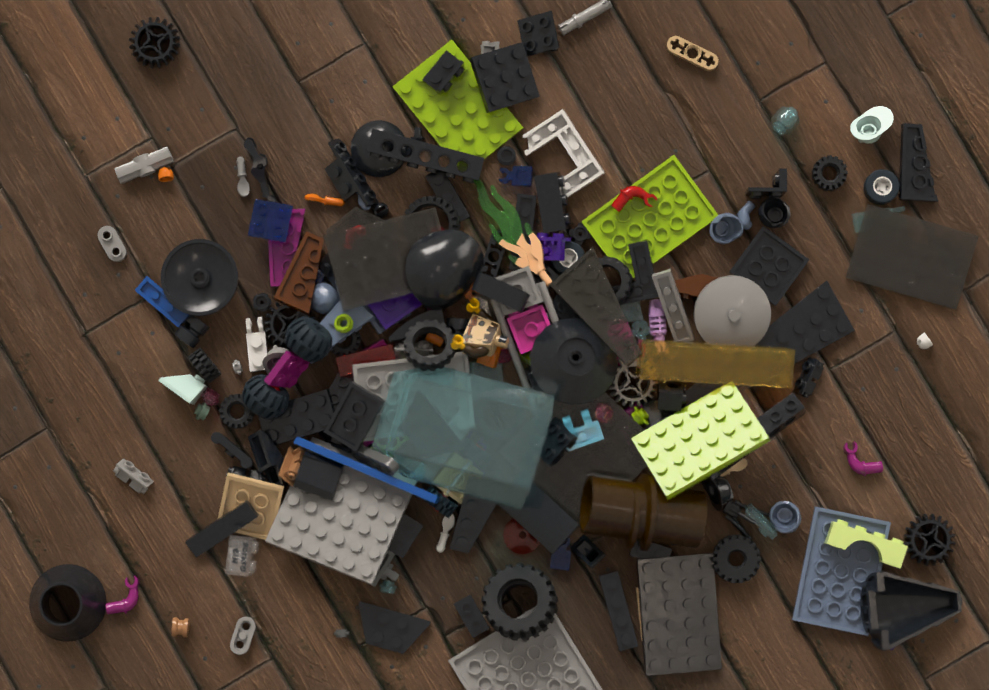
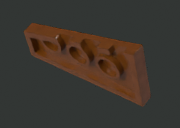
[274,231,324,315]

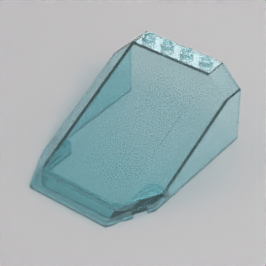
[372,367,554,510]

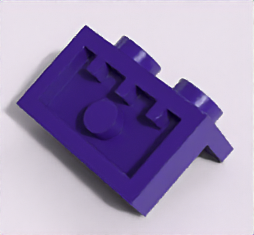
[529,233,571,261]

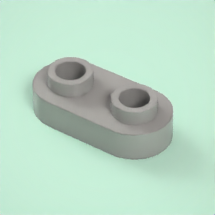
[98,226,127,262]
[230,616,256,655]

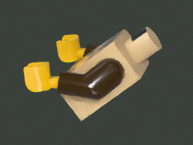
[451,298,509,359]

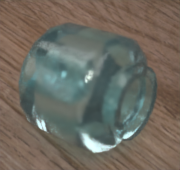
[771,106,800,135]

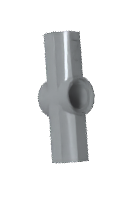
[114,147,174,184]

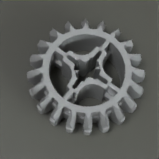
[608,355,659,407]

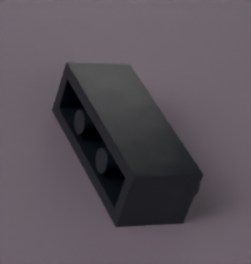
[534,172,571,233]

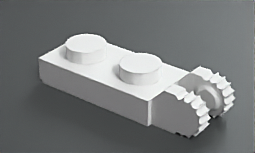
[246,317,268,372]

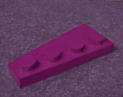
[267,209,306,287]

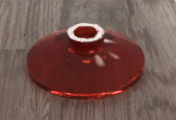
[503,518,540,554]

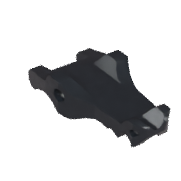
[244,137,276,206]

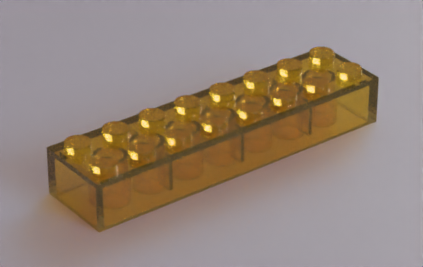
[636,339,795,388]

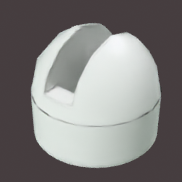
[917,332,933,349]

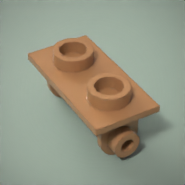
[278,447,306,486]

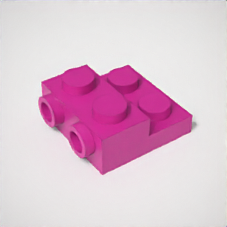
[506,304,551,355]

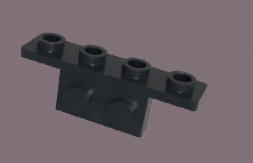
[325,139,379,207]

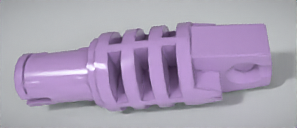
[648,299,667,353]

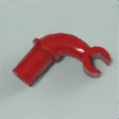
[611,186,657,212]

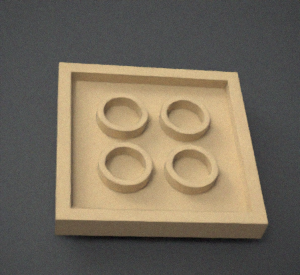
[218,473,285,540]

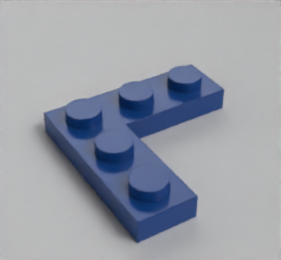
[135,276,188,328]

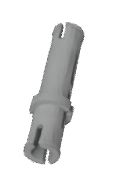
[557,0,613,36]

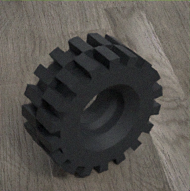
[712,535,761,583]

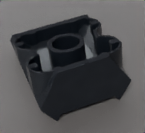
[294,451,344,500]

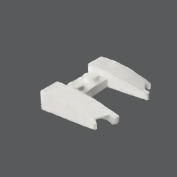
[523,109,605,198]

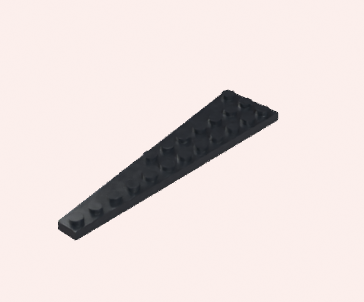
[644,281,855,429]

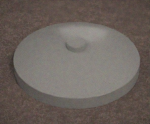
[694,275,771,352]

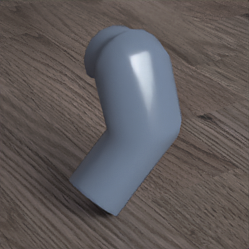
[737,201,756,230]

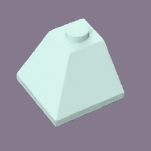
[158,374,208,405]

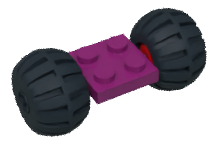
[242,316,333,420]

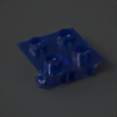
[248,199,293,243]

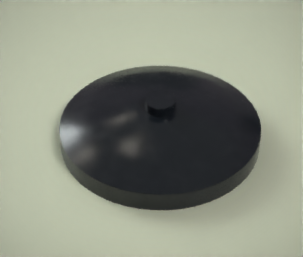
[161,239,239,316]

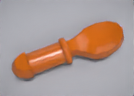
[304,194,345,206]

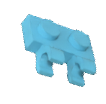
[562,408,604,451]

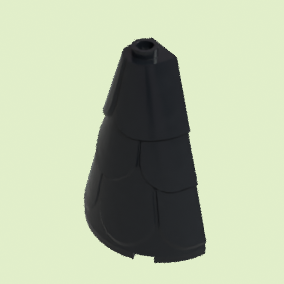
[860,572,962,651]

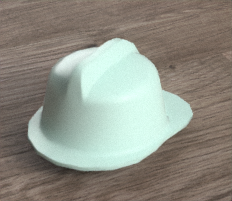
[850,106,894,143]

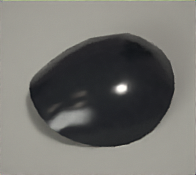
[405,229,484,310]

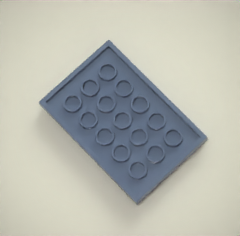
[792,506,891,636]

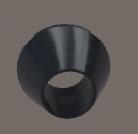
[29,564,107,642]

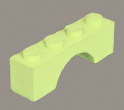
[824,519,908,569]

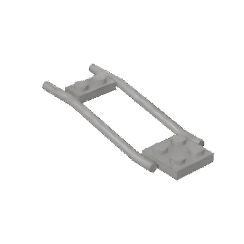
[490,266,591,426]

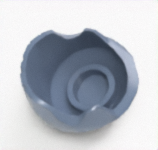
[710,213,743,244]
[311,283,340,315]
[769,501,802,534]

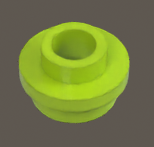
[334,314,354,333]

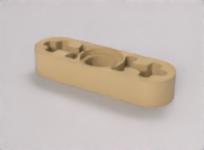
[666,36,718,71]

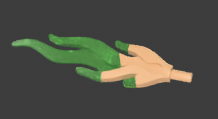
[474,179,553,286]

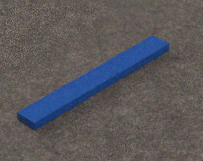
[294,437,440,504]

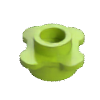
[631,406,649,426]

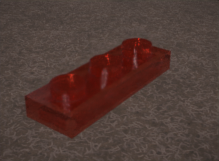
[336,344,396,377]

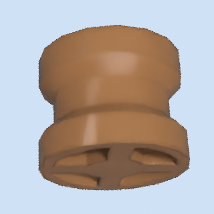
[172,617,190,638]

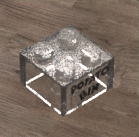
[225,535,259,577]

